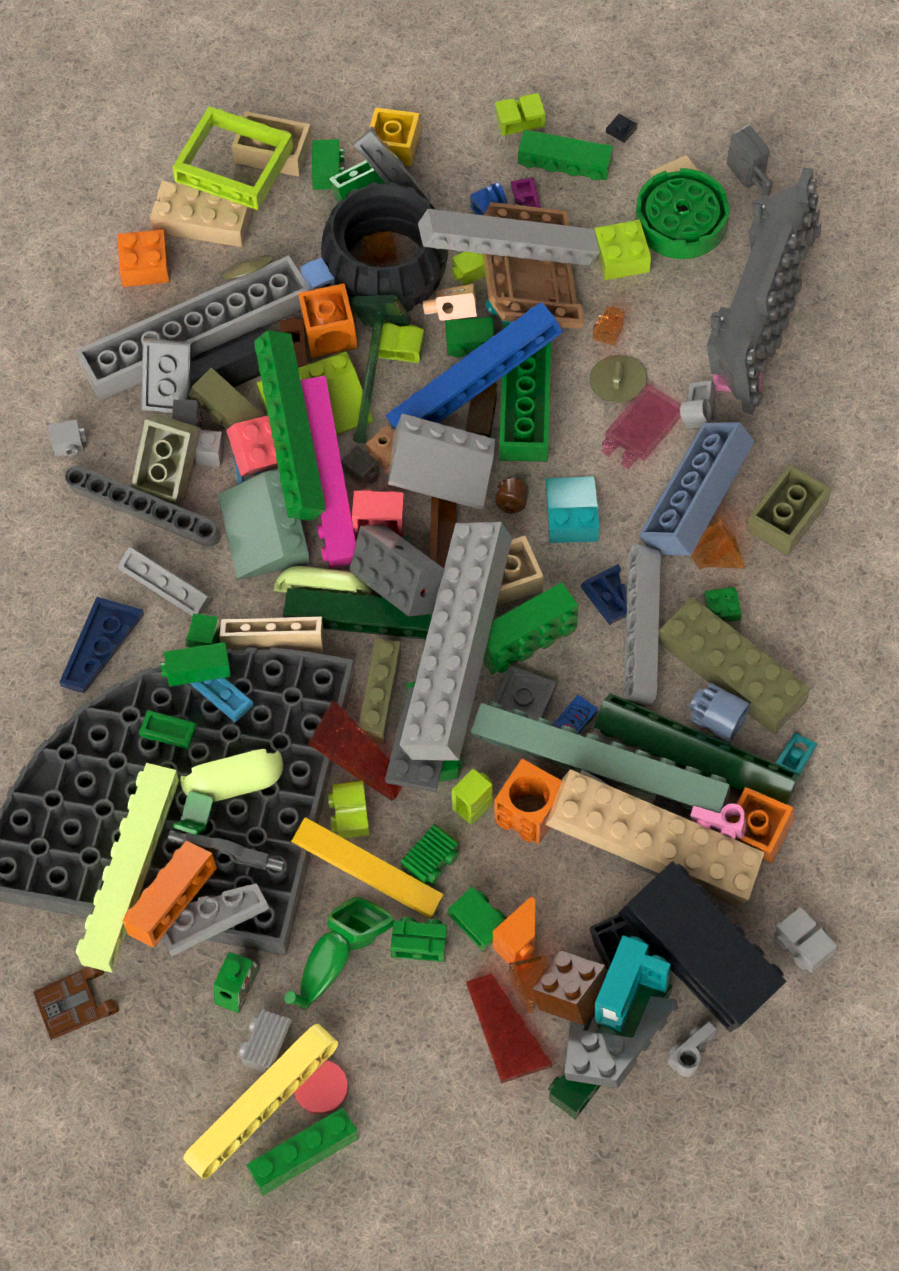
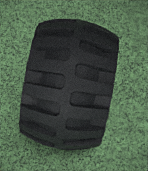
[321,182,448,316]

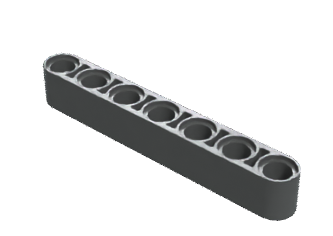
[65,466,221,547]

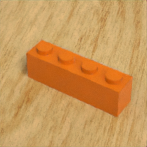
[122,841,217,948]

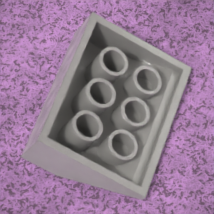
[388,414,495,510]

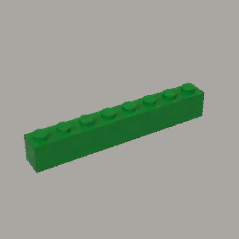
[254,330,326,521]

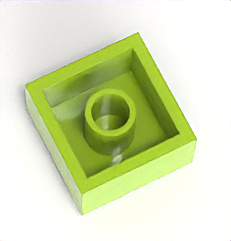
[594,219,651,281]

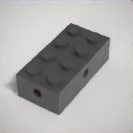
[349,524,444,616]

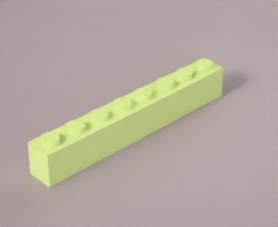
[76,763,179,973]

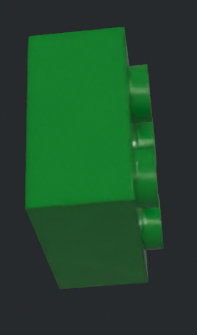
[704,587,742,622]

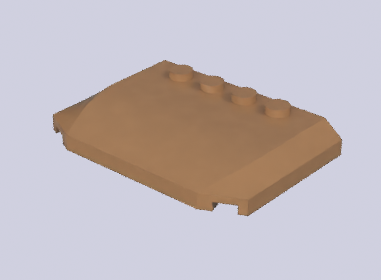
[483,202,584,329]

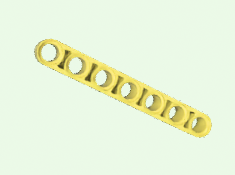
[183,1024,338,1179]

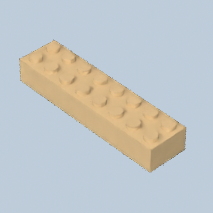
[545,769,765,907]

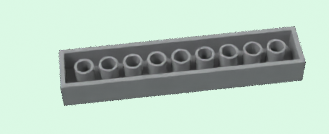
[75,255,310,401]
[400,522,512,761]

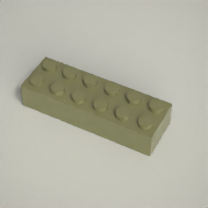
[658,597,810,735]

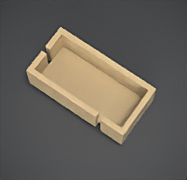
[150,181,253,247]

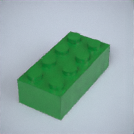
[483,582,578,675]

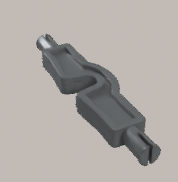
[168,830,285,873]

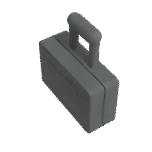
[727,125,773,196]

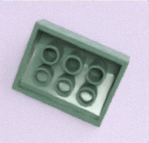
[218,469,310,580]

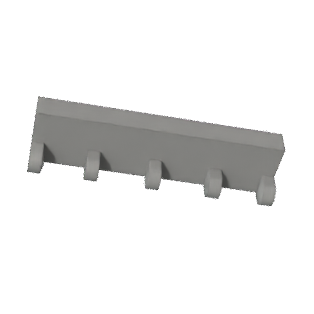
[117,546,214,616]

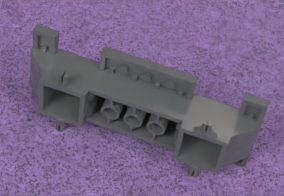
[707,168,821,415]

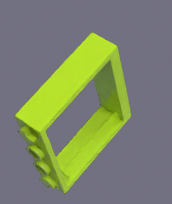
[172,106,293,210]

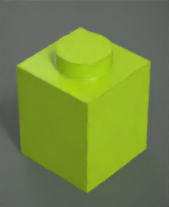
[450,251,486,285]

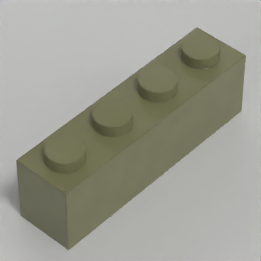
[358,638,401,745]

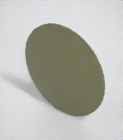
[220,255,273,279]
[590,355,647,403]

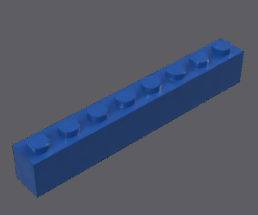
[385,302,563,429]

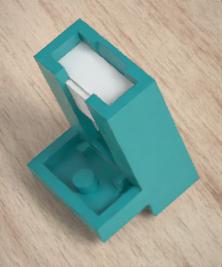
[595,936,671,1032]

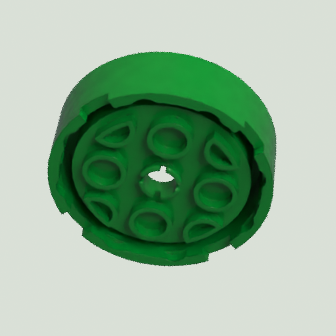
[635,168,730,259]

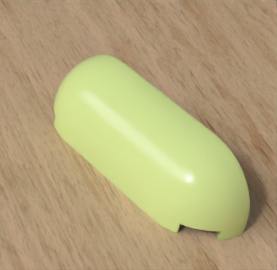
[273,566,372,596]
[180,749,283,802]

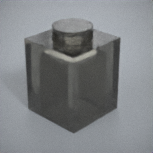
[341,445,380,489]

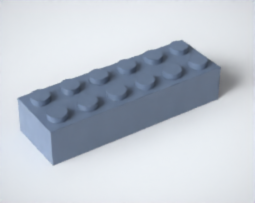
[639,422,755,556]

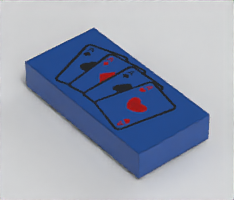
[552,695,598,734]

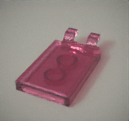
[601,384,681,470]

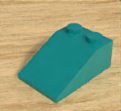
[545,476,599,543]

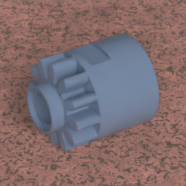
[689,683,751,743]

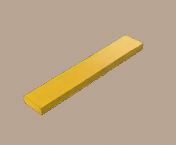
[291,817,443,919]

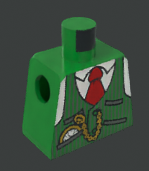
[213,952,260,1014]

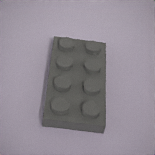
[385,687,444,793]

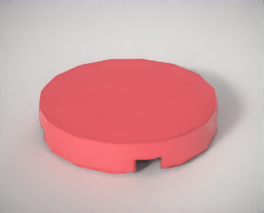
[294,1060,348,1115]

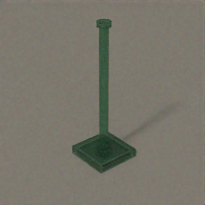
[350,295,411,443]

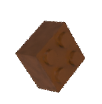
[532,950,608,1026]

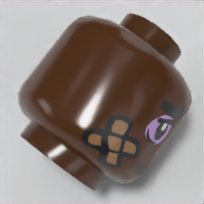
[495,477,529,514]

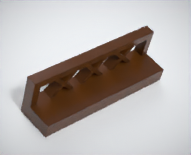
[430,496,457,587]

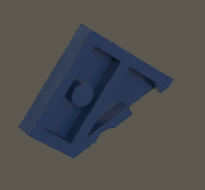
[580,564,627,625]

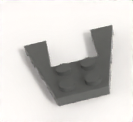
[564,996,678,1088]

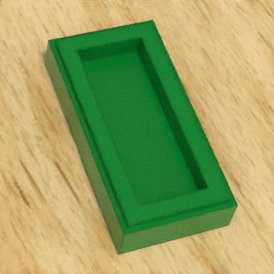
[139,710,197,749]

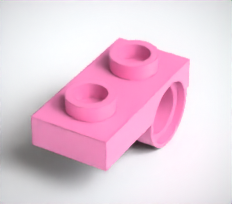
[690,804,746,839]

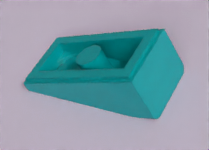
[776,732,817,779]

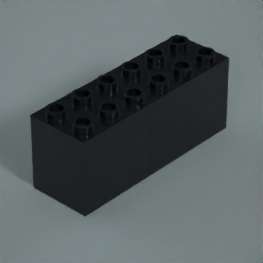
[618,861,787,1032]

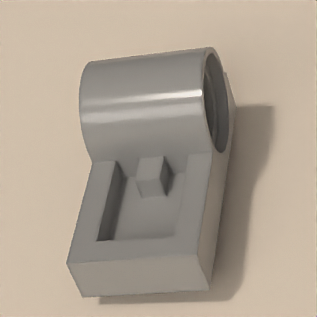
[680,380,716,429]
[668,1022,717,1077]

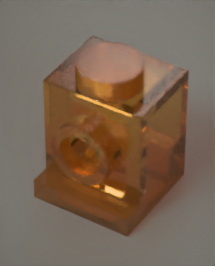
[361,231,397,264]
[593,307,625,346]

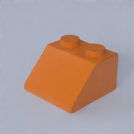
[493,896,535,971]

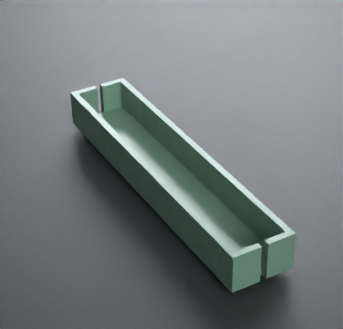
[471,701,731,814]

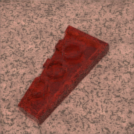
[308,701,402,801]
[466,973,553,1084]

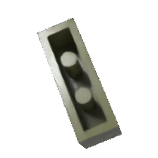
[189,368,264,429]

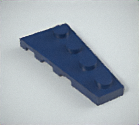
[59,597,144,693]

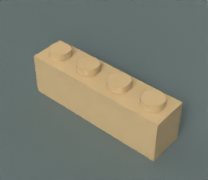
[219,617,324,654]

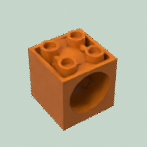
[298,283,358,358]
[494,759,562,844]

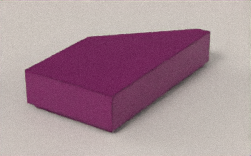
[511,178,541,208]

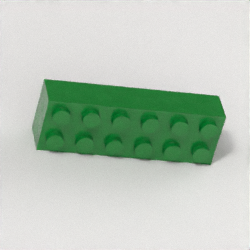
[499,323,551,462]

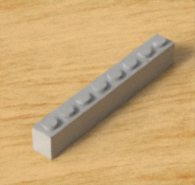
[418,209,600,266]

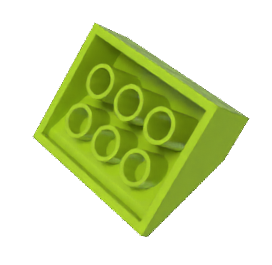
[257,352,374,435]

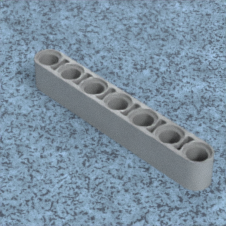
[624,544,661,706]

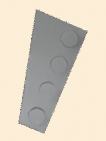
[162,883,269,957]

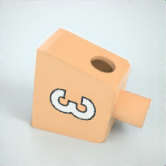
[423,284,477,321]

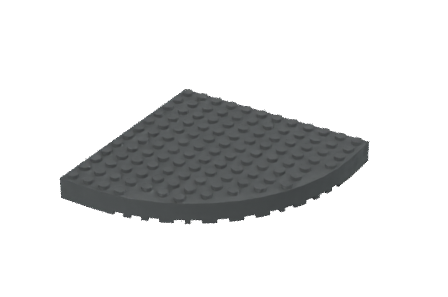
[0,647,355,955]

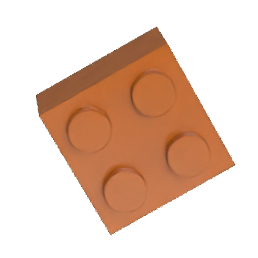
[117,229,169,287]
[728,787,795,863]

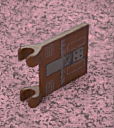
[33,966,119,1040]

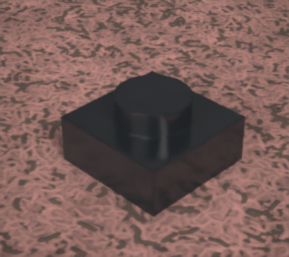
[606,114,637,143]

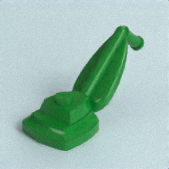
[284,897,393,1009]

